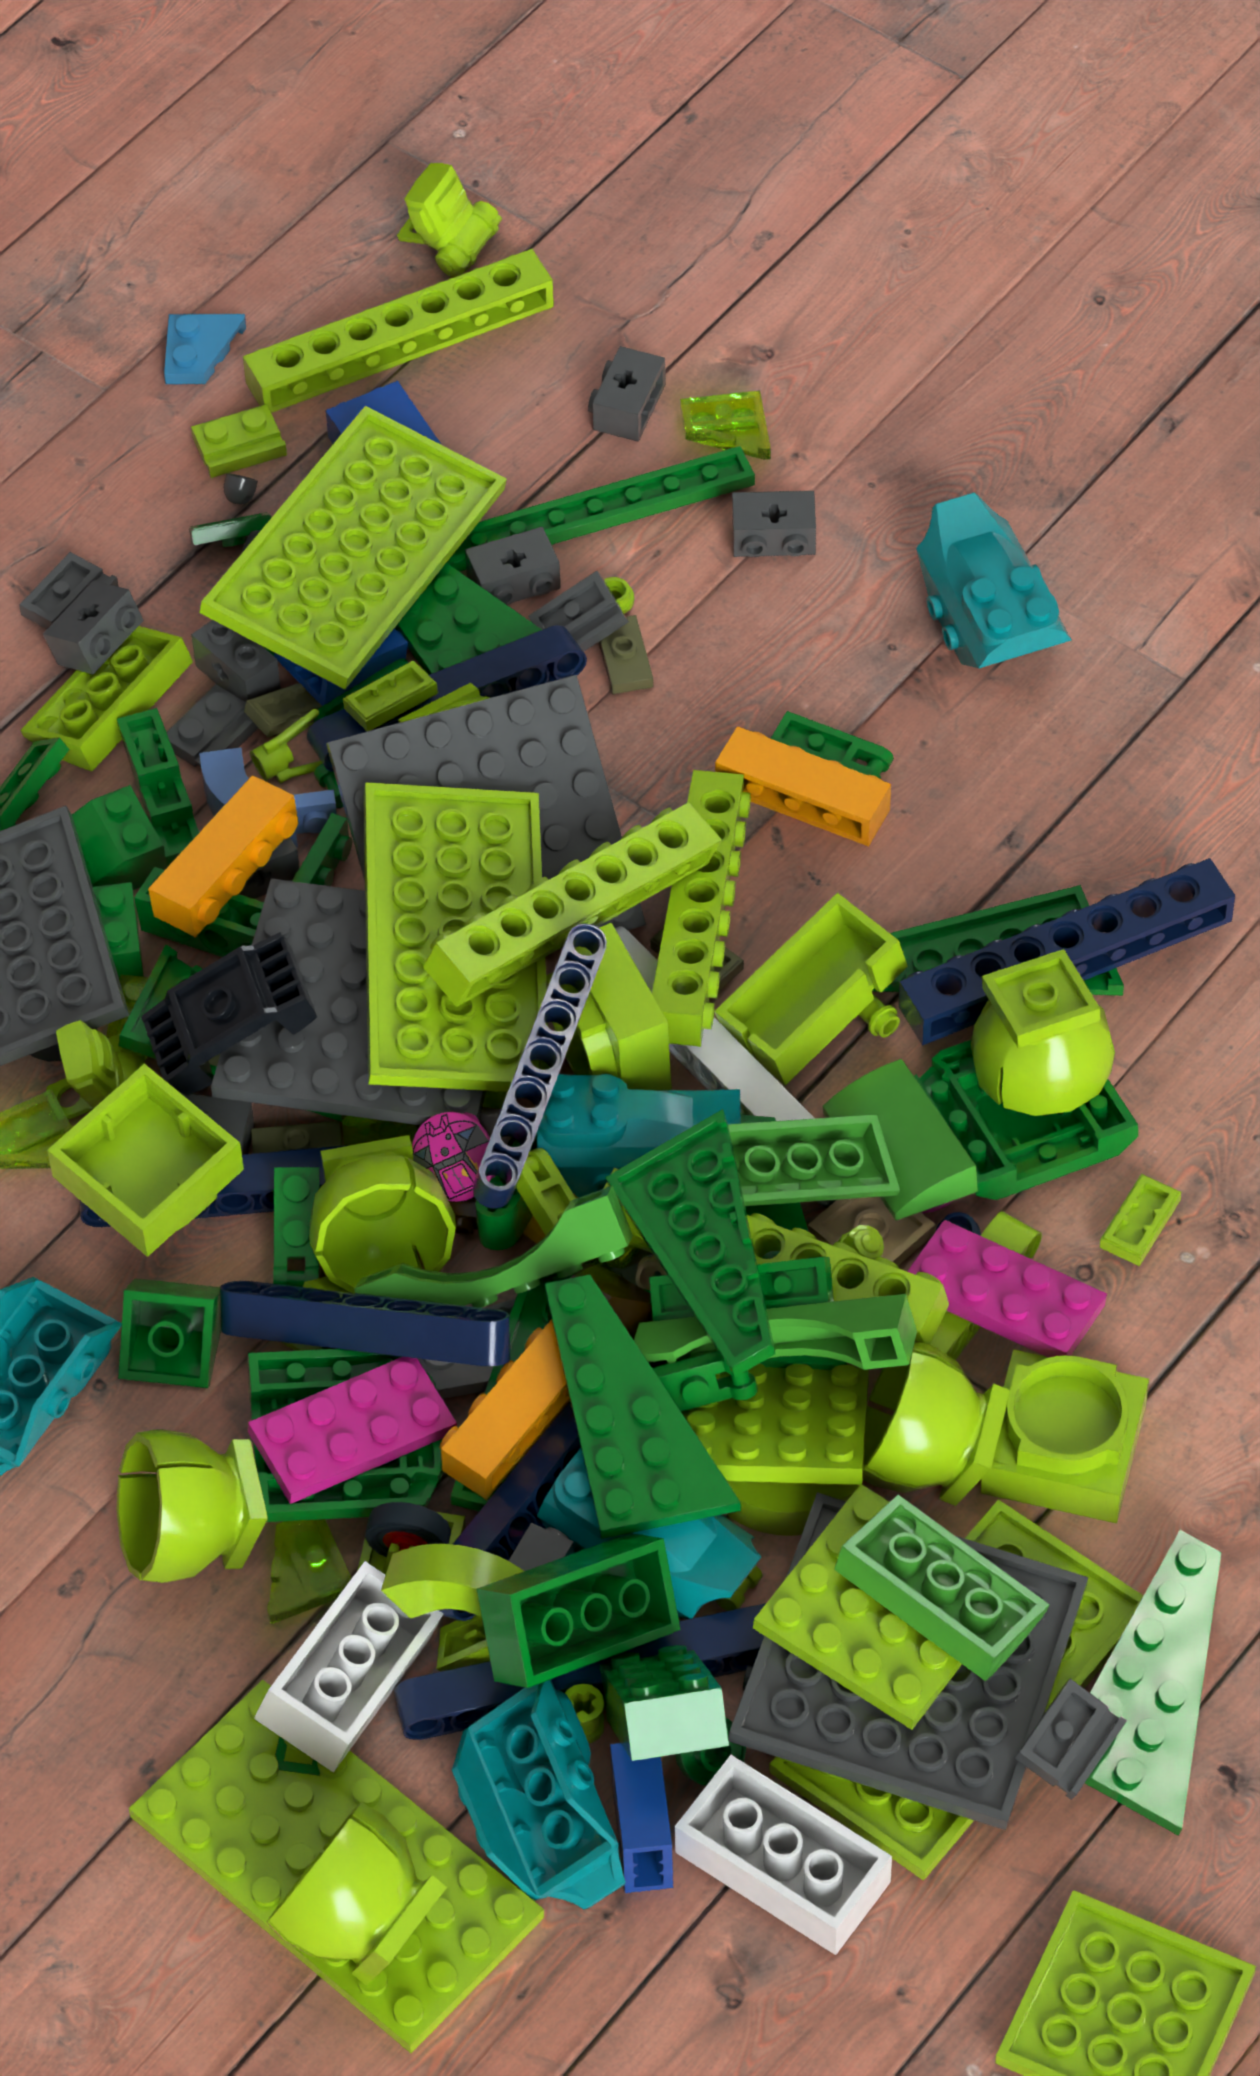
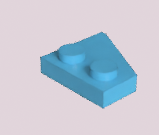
[164,314,246,384]

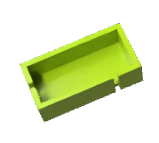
[714,892,908,1086]

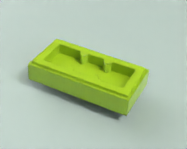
[343,660,438,732]
[1099,1174,1181,1266]

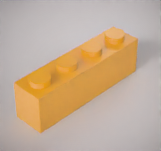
[715,726,891,847]
[148,775,299,937]
[440,1319,570,1500]

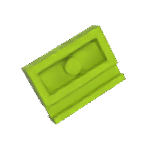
[191,404,287,478]

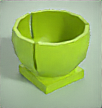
[971,949,1115,1116]
[309,1135,456,1293]
[863,1341,1010,1506]
[116,1429,268,1583]
[266,1802,447,1986]

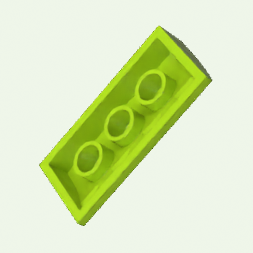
[20,626,193,771]

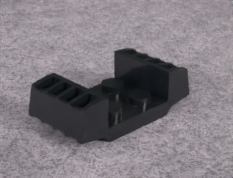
[141,932,317,1095]

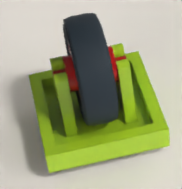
[357,1502,466,1575]

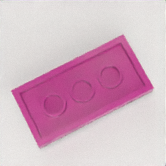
[907,1220,1107,1358]
[248,1357,457,1504]

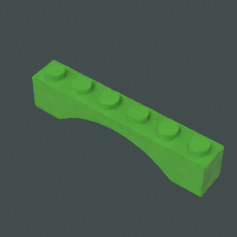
[354,1185,633,1308]
[634,1294,917,1370]

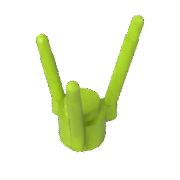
[250,709,322,784]

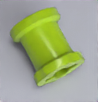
[565,1684,604,1743]

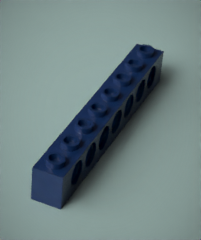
[899,858,1235,1046]

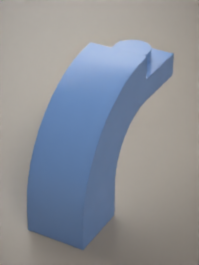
[199,747,337,848]

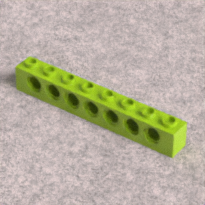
[243,249,554,413]
[652,770,751,1047]
[423,802,722,1007]
[603,1168,949,1345]

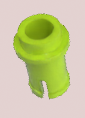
[858,993,900,1038]

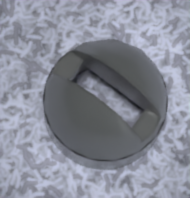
[224,473,258,504]

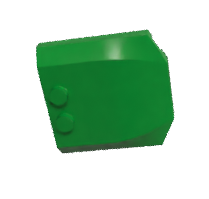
[914,1039,1138,1200]
[248,1349,443,1522]

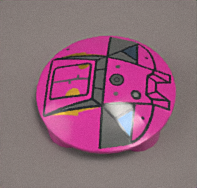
[412,1112,495,1201]

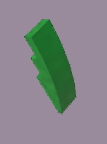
[117,708,199,867]

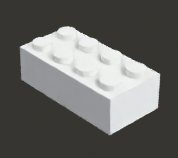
[254,1561,443,1772]
[675,1755,892,1955]

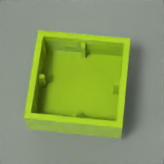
[546,923,672,1090]
[47,1063,244,1257]
[981,1349,1149,1524]

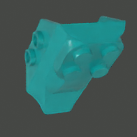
[916,493,1072,668]
[537,1074,741,1198]
[0,1277,123,1476]
[537,1448,762,1619]
[452,1679,626,1910]

